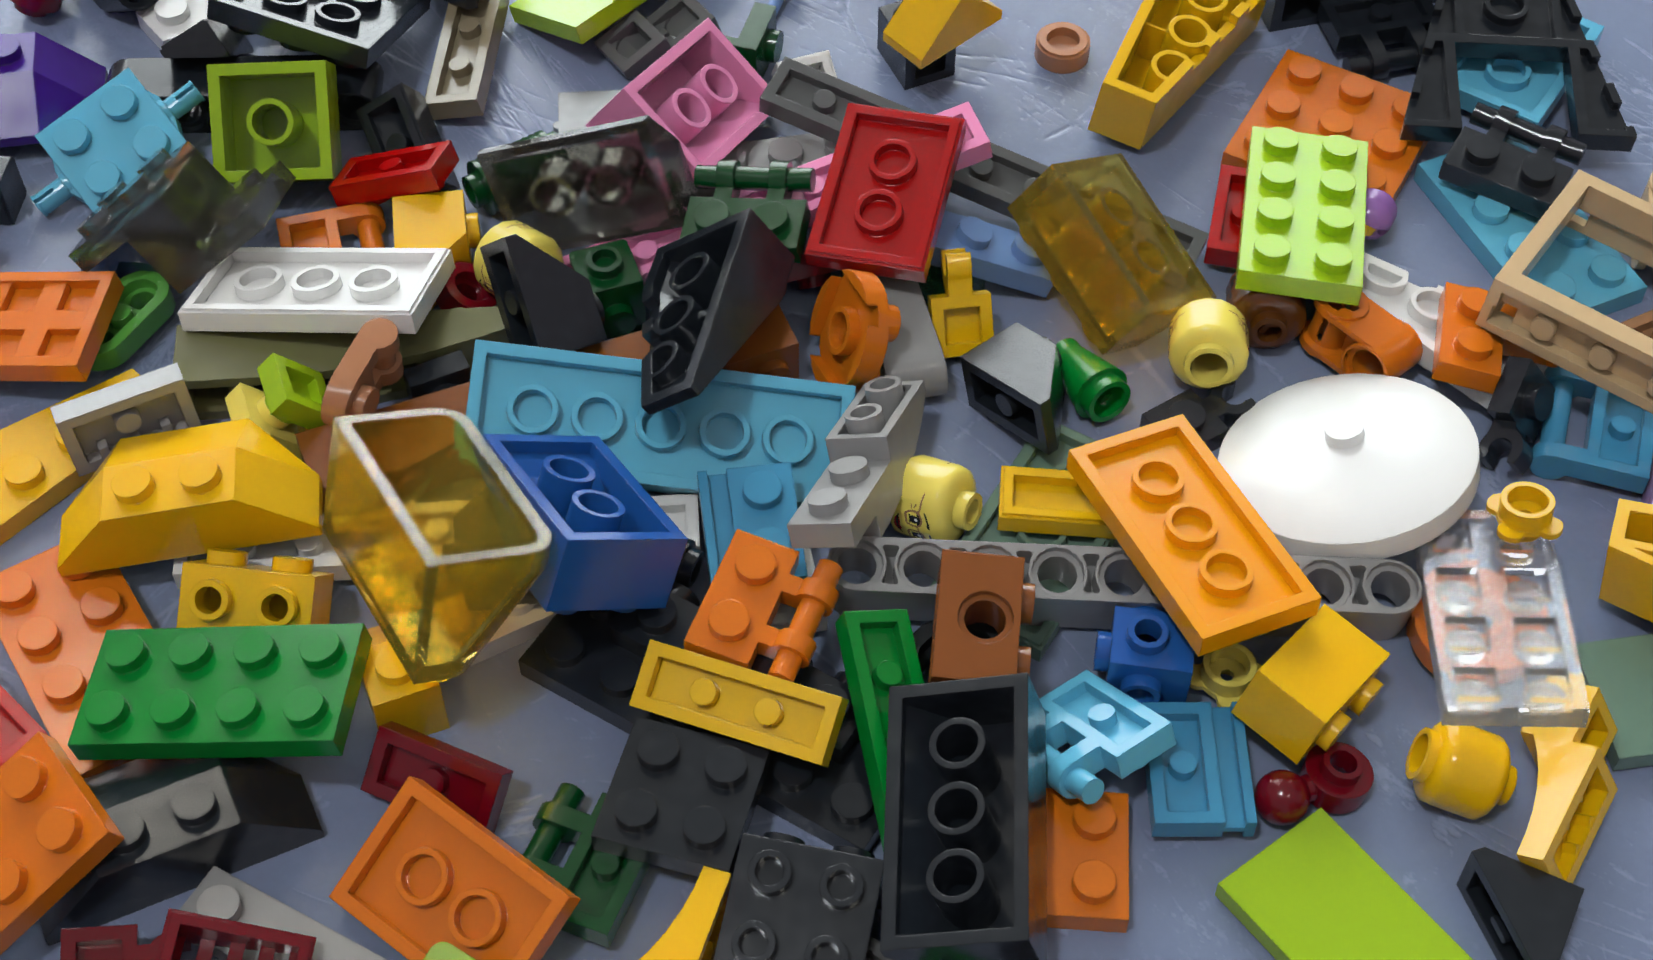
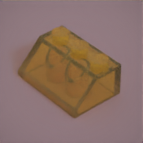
[1007,153,1217,355]

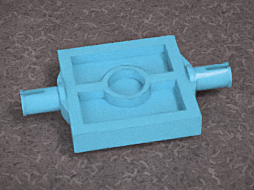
[30,67,205,227]

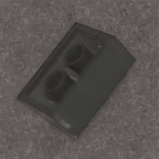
[477,115,698,250]

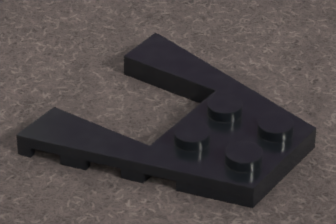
[1400,0,1637,152]

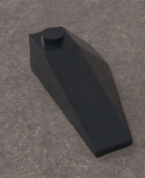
[641,208,795,415]

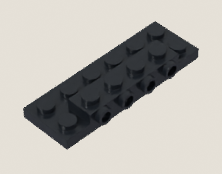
[518,582,880,852]

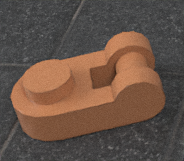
[321,318,404,432]

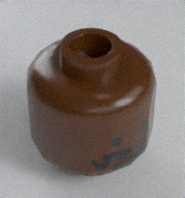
[1226,272,1307,349]

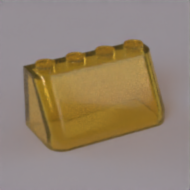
[323,408,552,684]

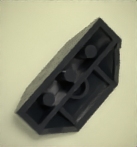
[39,757,325,946]

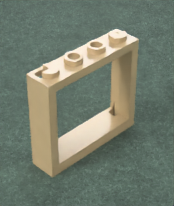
[1475,169,1653,414]

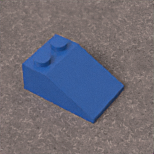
[479,434,688,615]

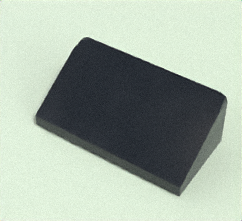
[160,19,254,58]
[356,82,460,202]

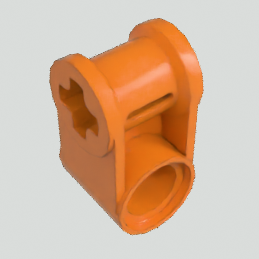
[1299,292,1423,378]

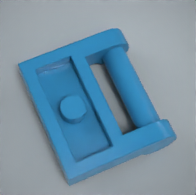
[1529,366,1653,494]

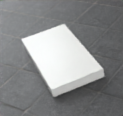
[177,247,456,334]

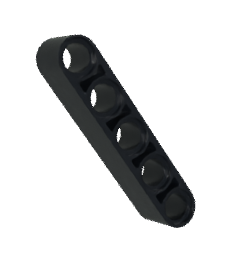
[107,55,384,133]

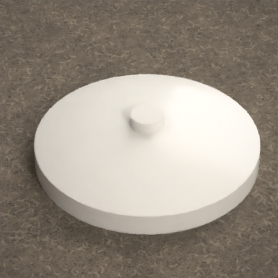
[1218,373,1480,559]

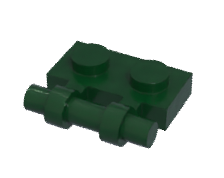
[680,160,816,263]
[522,783,651,948]

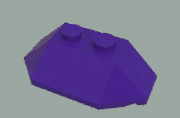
[0,32,108,148]

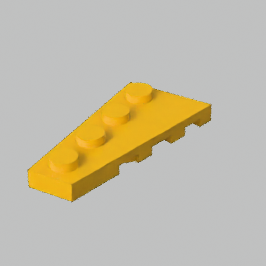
[0,369,140,546]

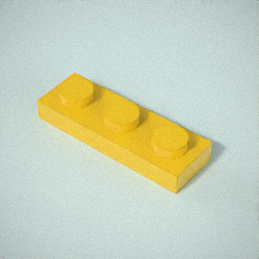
[629,639,849,768]

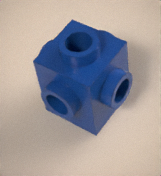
[1093,606,1194,704]

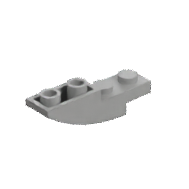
[787,375,926,549]

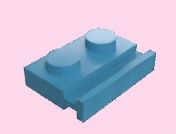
[697,462,808,584]
[1142,702,1257,837]

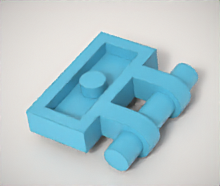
[1039,669,1176,804]

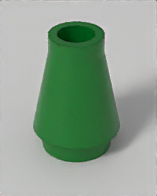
[1056,338,1131,422]

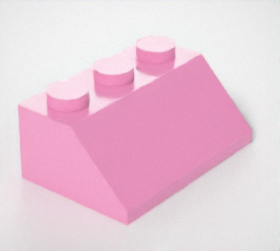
[585,18,769,183]

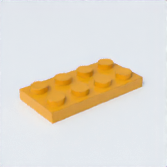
[1066,414,1322,657]

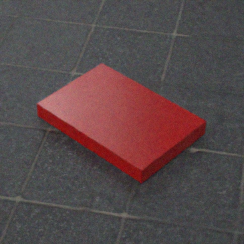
[804,103,966,283]

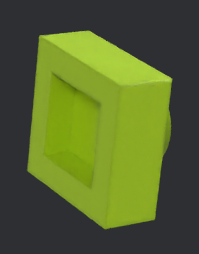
[257,353,326,429]

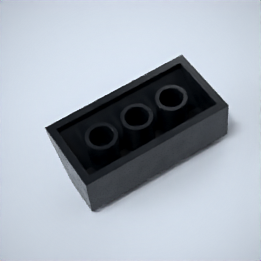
[880,673,1047,960]

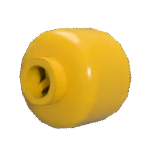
[1405,718,1517,820]

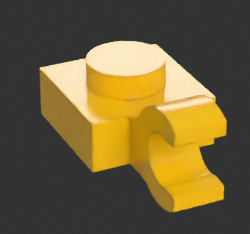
[927,248,994,358]

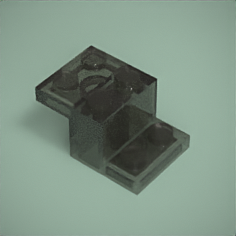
[69,140,296,294]

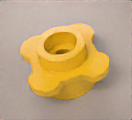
[1486,481,1564,544]

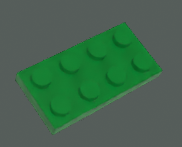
[67,623,372,760]

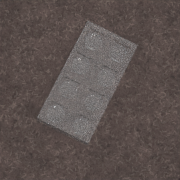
[1414,510,1590,728]

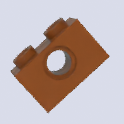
[928,549,1035,683]

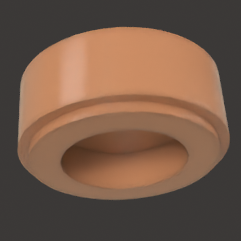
[1034,22,1090,74]

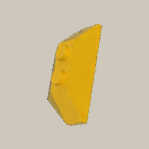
[57,418,323,576]

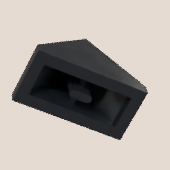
[1456,847,1584,960]

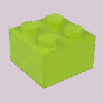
[206,60,342,185]

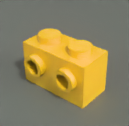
[176,548,334,628]
[1231,604,1390,765]

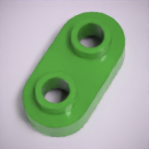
[91,271,176,371]

